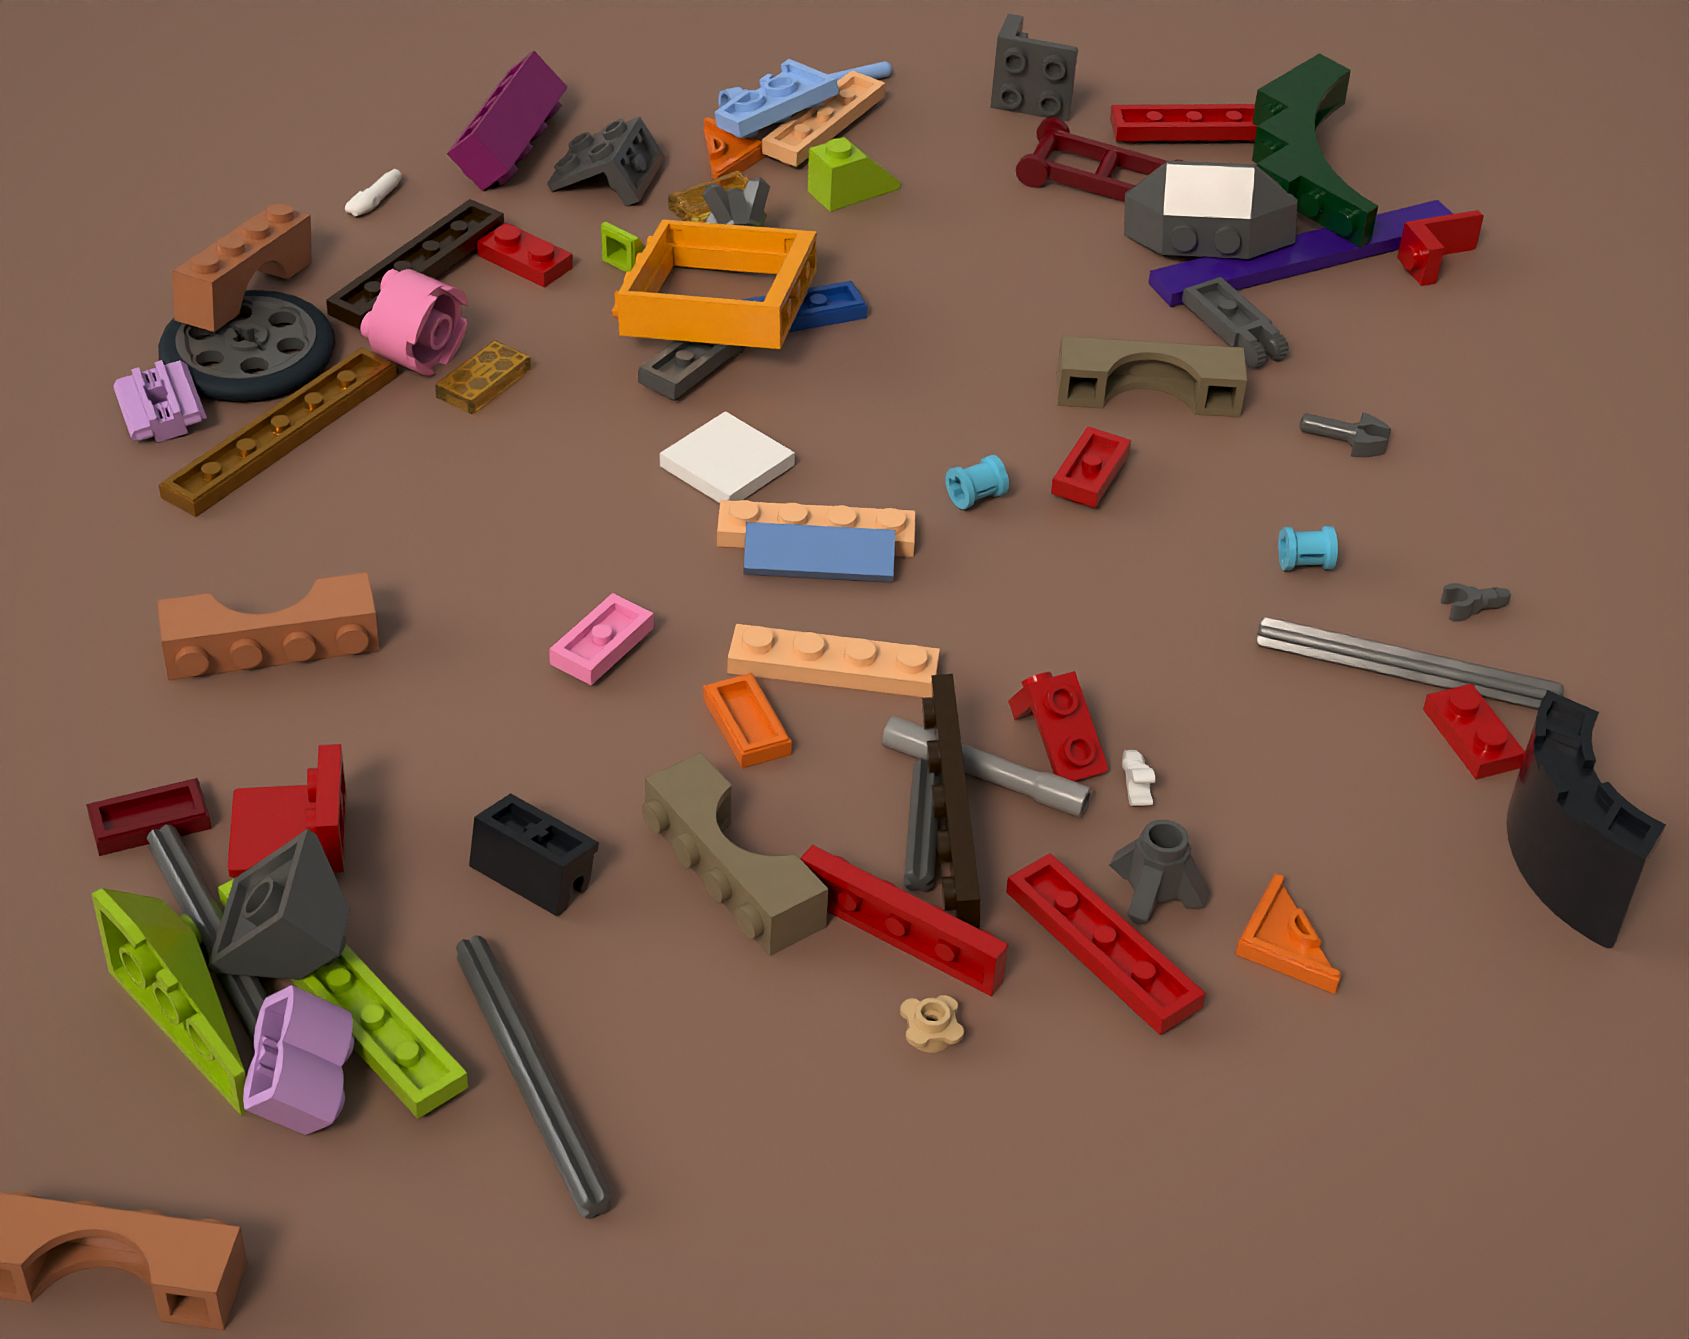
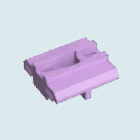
[113,360,207,443]

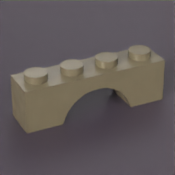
[1057,336,1247,417]
[642,752,828,956]

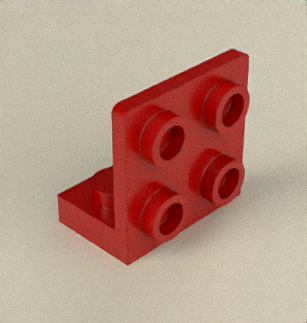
[227,744,347,878]

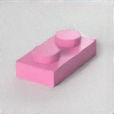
[549,593,654,685]

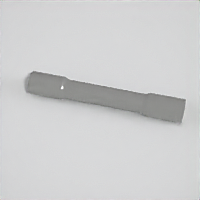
[882,716,1092,818]

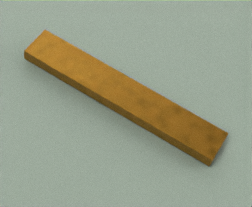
[158,347,397,517]

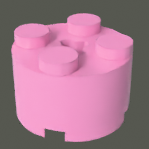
[360,269,468,376]

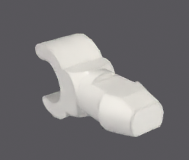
[1122,750,1155,806]

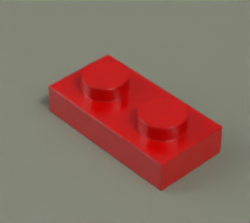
[477,222,573,288]
[1051,426,1131,508]
[1423,684,1525,780]

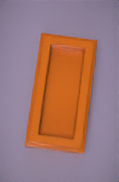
[703,673,792,768]

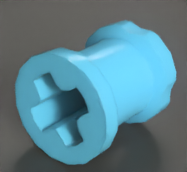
[945,454,1009,510]
[1278,526,1338,571]

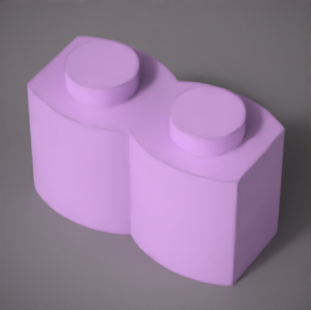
[243,985,354,1135]

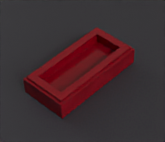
[86,778,212,856]

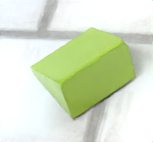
[601,221,645,272]

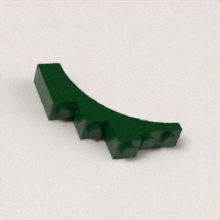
[1252,53,1378,248]

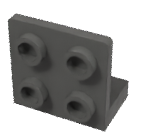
[990,14,1078,121]
[547,117,665,206]

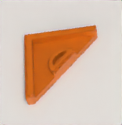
[704,117,766,186]
[1235,873,1341,994]

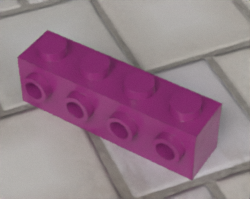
[447,51,567,191]

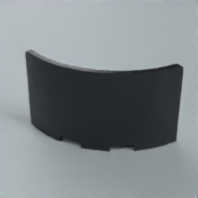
[1506,690,1666,948]

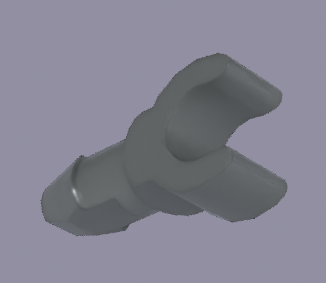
[1441,583,1511,621]

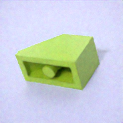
[807,137,900,212]

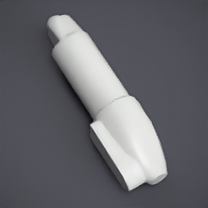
[345,169,402,217]

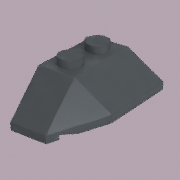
[1124,161,1298,259]

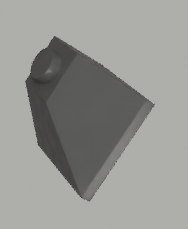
[207,829,350,980]

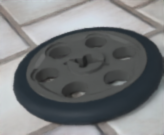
[158,290,336,401]

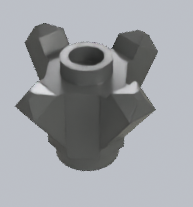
[702,177,770,227]
[1109,820,1210,925]

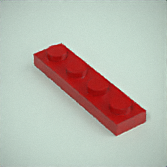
[1110,104,1257,143]
[800,845,1008,997]
[1006,853,1206,1035]

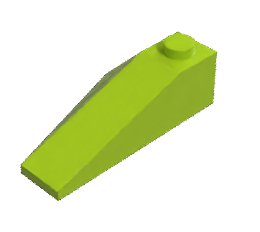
[91,888,248,1116]

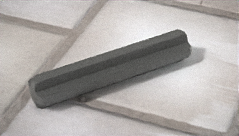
[903,759,940,892]

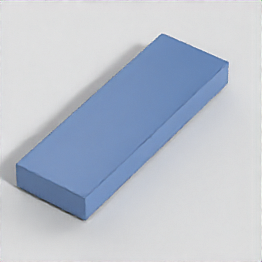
[743,522,896,582]

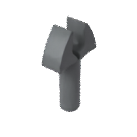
[1300,412,1391,457]

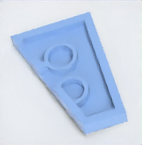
[714,59,839,138]

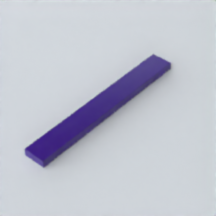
[1148,200,1453,307]

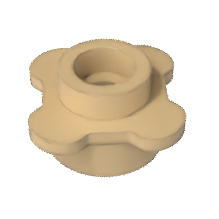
[900,995,964,1053]

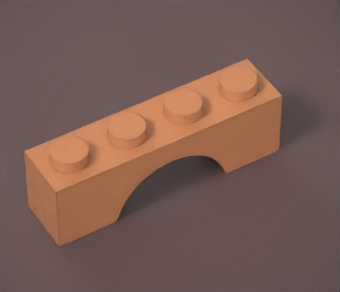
[172,203,312,332]
[157,572,380,680]
[0,1192,248,1330]

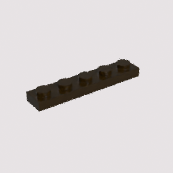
[326,199,504,329]
[922,674,980,929]

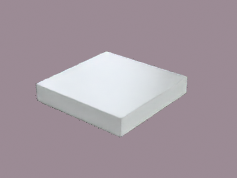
[660,411,795,503]

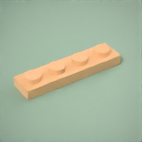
[762,70,885,167]
[717,500,915,557]
[727,624,940,698]

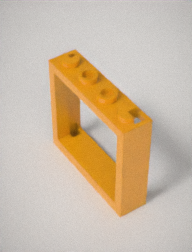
[612,219,817,349]

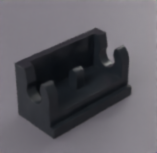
[469,793,599,916]

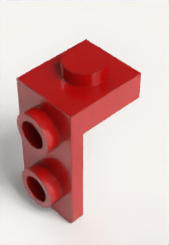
[1397,210,1484,286]
[1008,671,1108,782]

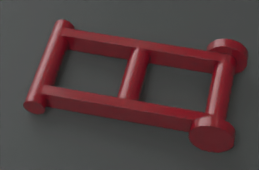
[1016,117,1183,202]

